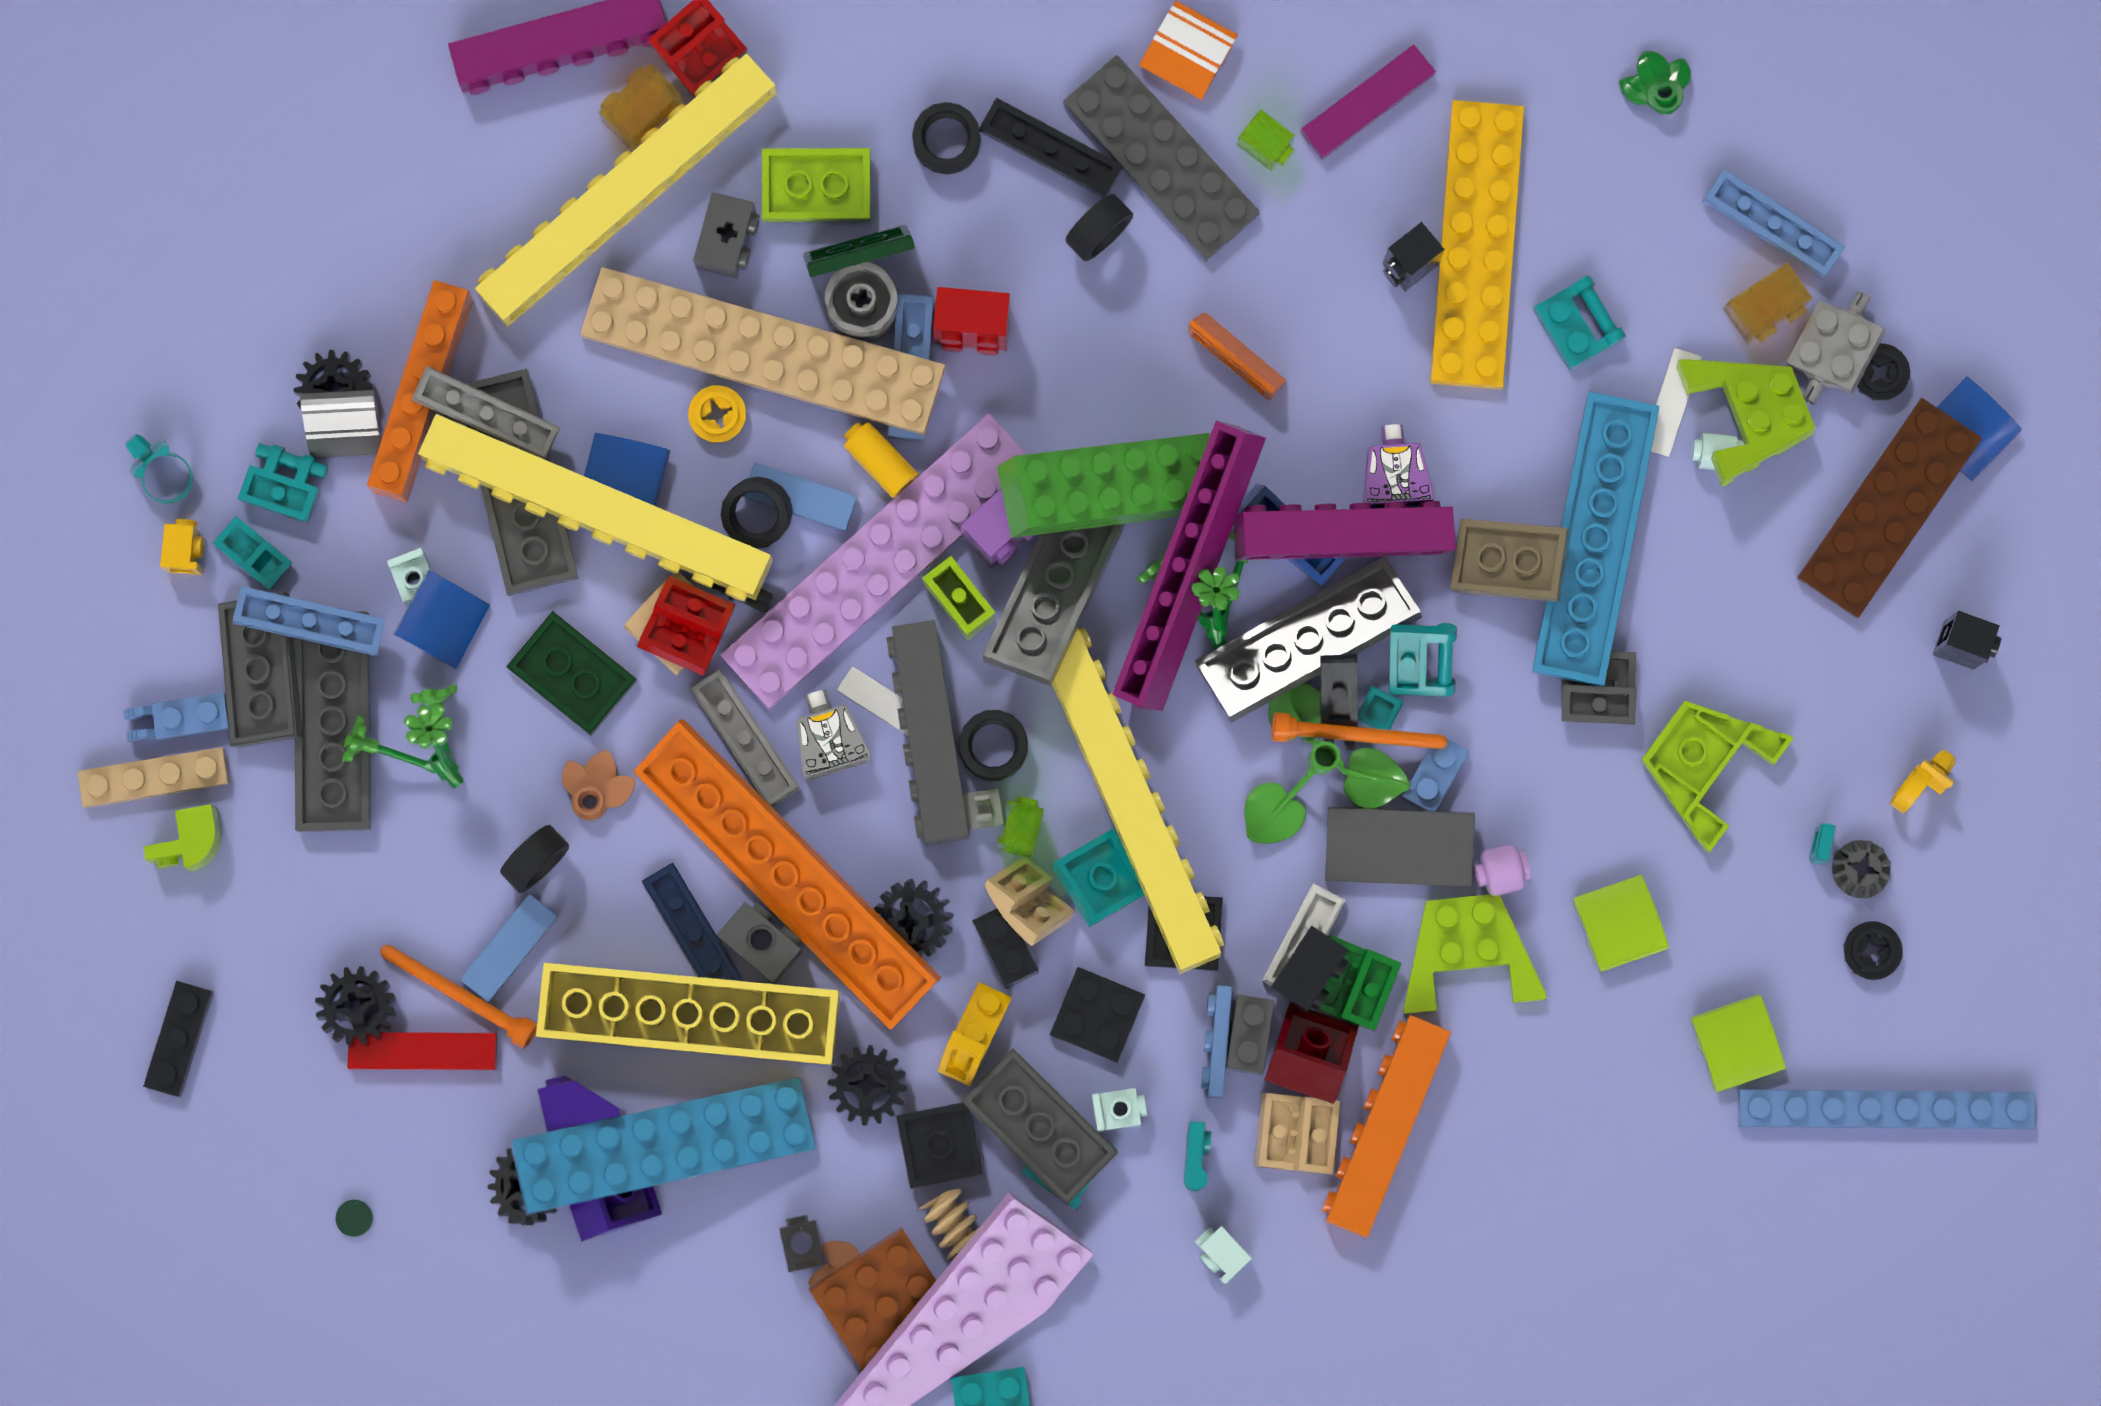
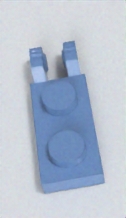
[123,692,229,742]

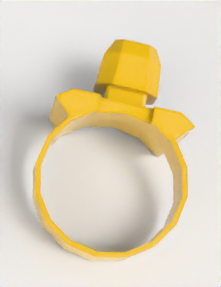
[1889,750,1956,814]

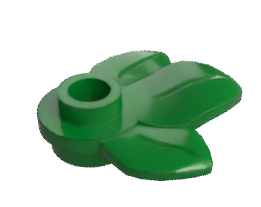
[1619,51,1691,115]

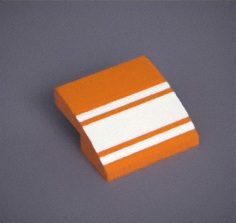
[1139,0,1239,100]

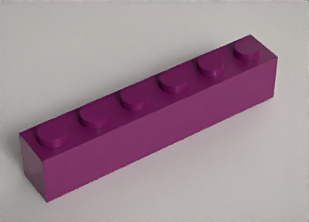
[448,0,666,95]
[1234,501,1456,561]

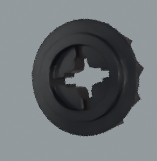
[1857,343,1910,401]
[1843,921,1903,980]

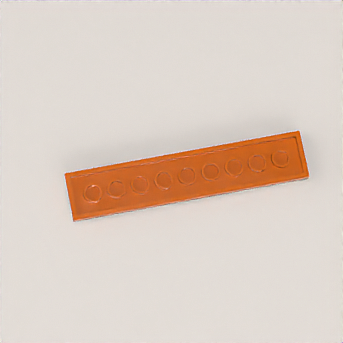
[633,719,942,1030]

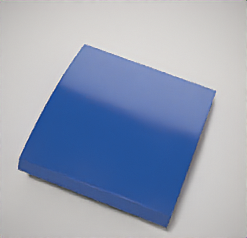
[1937,376,2022,481]
[584,433,670,506]
[393,570,490,669]

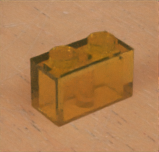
[599,63,683,151]
[1723,263,1812,344]

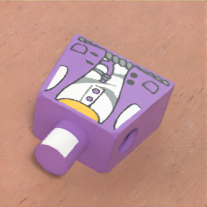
[1362,424,1434,509]

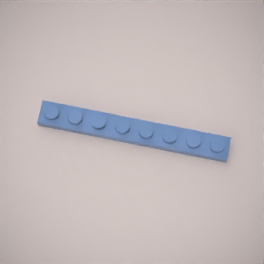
[1738,1089,2035,1129]

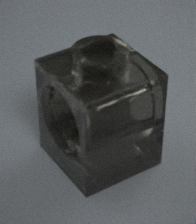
[779,1215,826,1273]

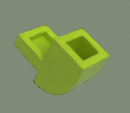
[143,804,221,872]

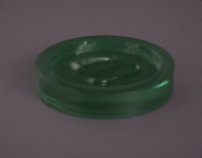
[335,1200,373,1237]

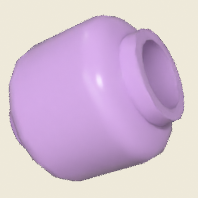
[1474,845,1530,896]

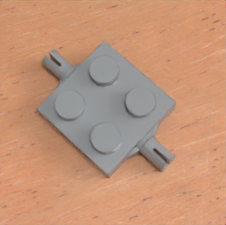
[1786,291,1885,405]

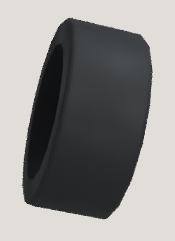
[912,102,981,175]
[1066,194,1133,261]
[720,477,793,549]
[959,710,1028,781]
[500,825,569,893]

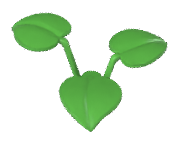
[1244,683,1410,844]

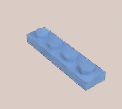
[1703,169,1845,279]
[888,294,934,441]
[232,586,385,657]

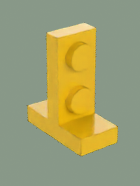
[937,982,1012,1087]

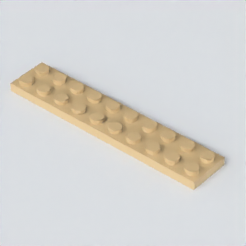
[580,267,946,436]

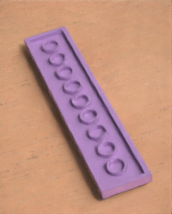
[720,413,1026,710]

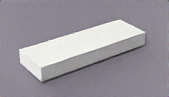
[1262,883,1345,986]

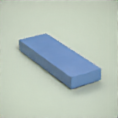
[743,462,858,532]
[459,894,559,1003]

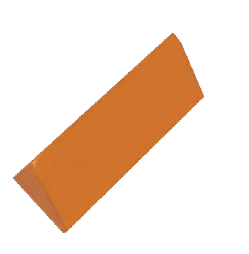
[1188,313,1286,400]

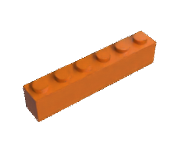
[367,280,473,503]
[1321,1015,1451,1238]

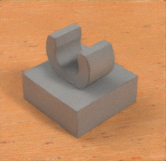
[962,788,1004,831]

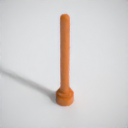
[1271,712,1448,749]
[380,945,537,1050]

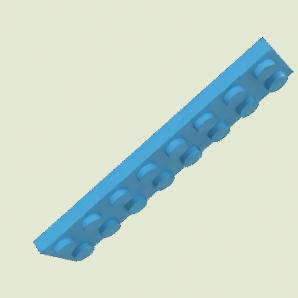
[1531,391,1660,686]
[510,1077,816,1215]

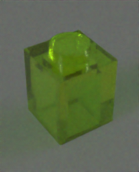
[1237,109,1295,171]

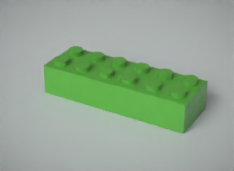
[997,433,1210,538]

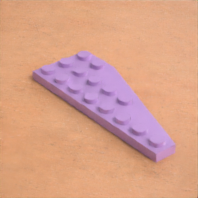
[834,1192,1094,1406]

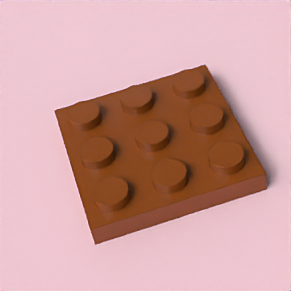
[808,1227,936,1371]

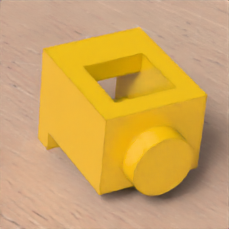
[160,519,204,575]

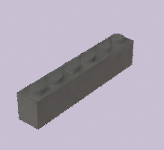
[886,620,969,846]

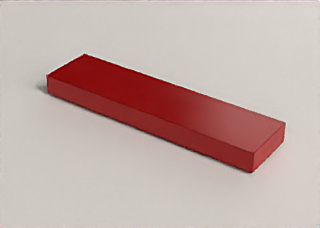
[347,1032,497,1070]

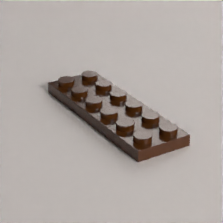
[1797,398,1982,619]

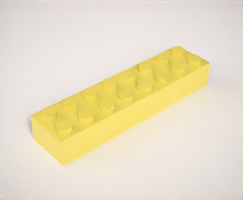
[536,963,841,1065]

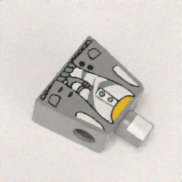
[797,690,872,781]

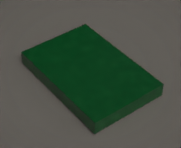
[803,225,915,277]
[506,611,638,736]

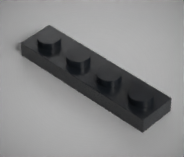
[979,97,1123,198]

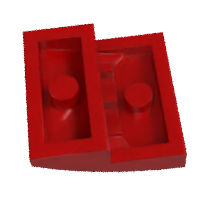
[647,0,747,96]
[637,576,736,676]

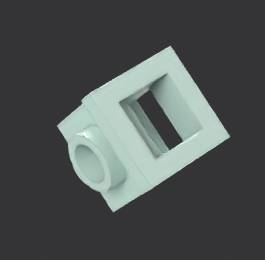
[387,548,432,607]
[1091,1088,1147,1132]
[1194,1226,1252,1284]

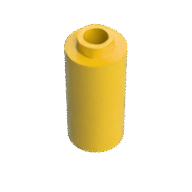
[843,422,920,499]

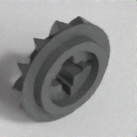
[1832,840,1891,898]

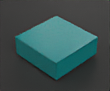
[1358,685,1404,730]
[1809,823,1836,865]

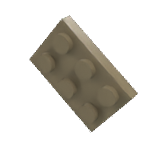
[1450,519,1570,602]

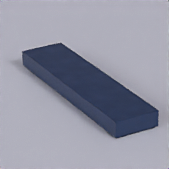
[642,862,744,981]

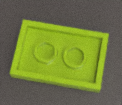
[762,148,870,222]

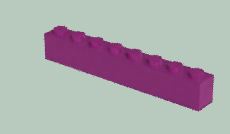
[1112,420,1266,711]

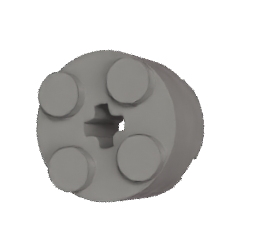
[825,262,898,342]

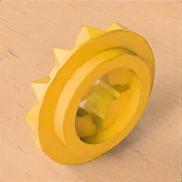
[688,385,746,443]

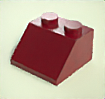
[1264,1003,1359,1104]

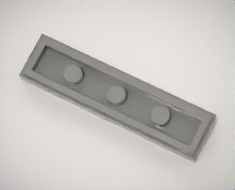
[411,366,560,460]
[690,668,801,808]

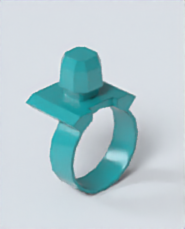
[125,433,193,504]

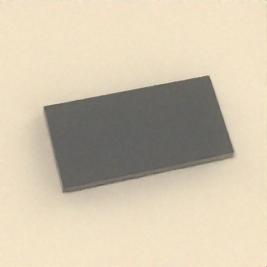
[218,592,302,748]
[1325,807,1475,887]
[961,1049,1118,1206]

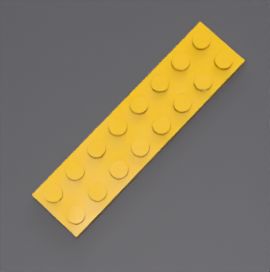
[1430,100,1524,390]

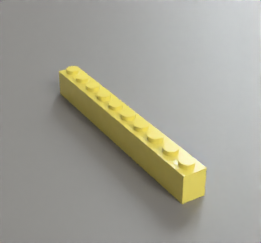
[475,53,777,327]
[418,414,773,602]
[1052,627,1224,975]

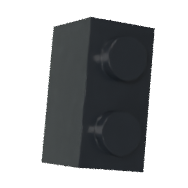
[1383,222,1445,292]
[1933,611,2002,670]
[972,908,1038,989]
[1270,925,1350,1014]

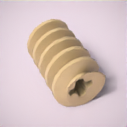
[918,1189,980,1261]

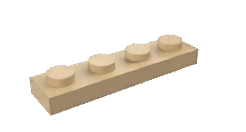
[77,747,230,808]

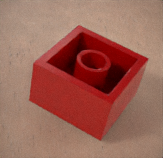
[933,287,1010,355]

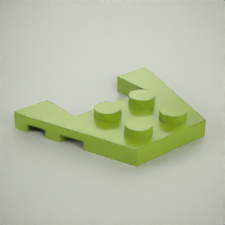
[1676,359,1816,486]
[1640,701,1794,853]
[1403,894,1547,1015]

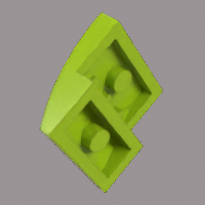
[1573,874,1669,972]
[1690,994,1786,1092]

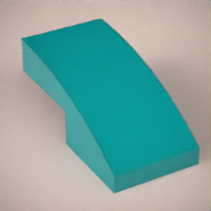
[212,516,293,590]

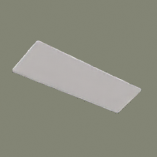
[1651,348,1702,457]
[837,666,909,736]

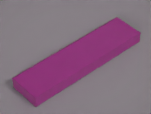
[1300,44,1436,160]

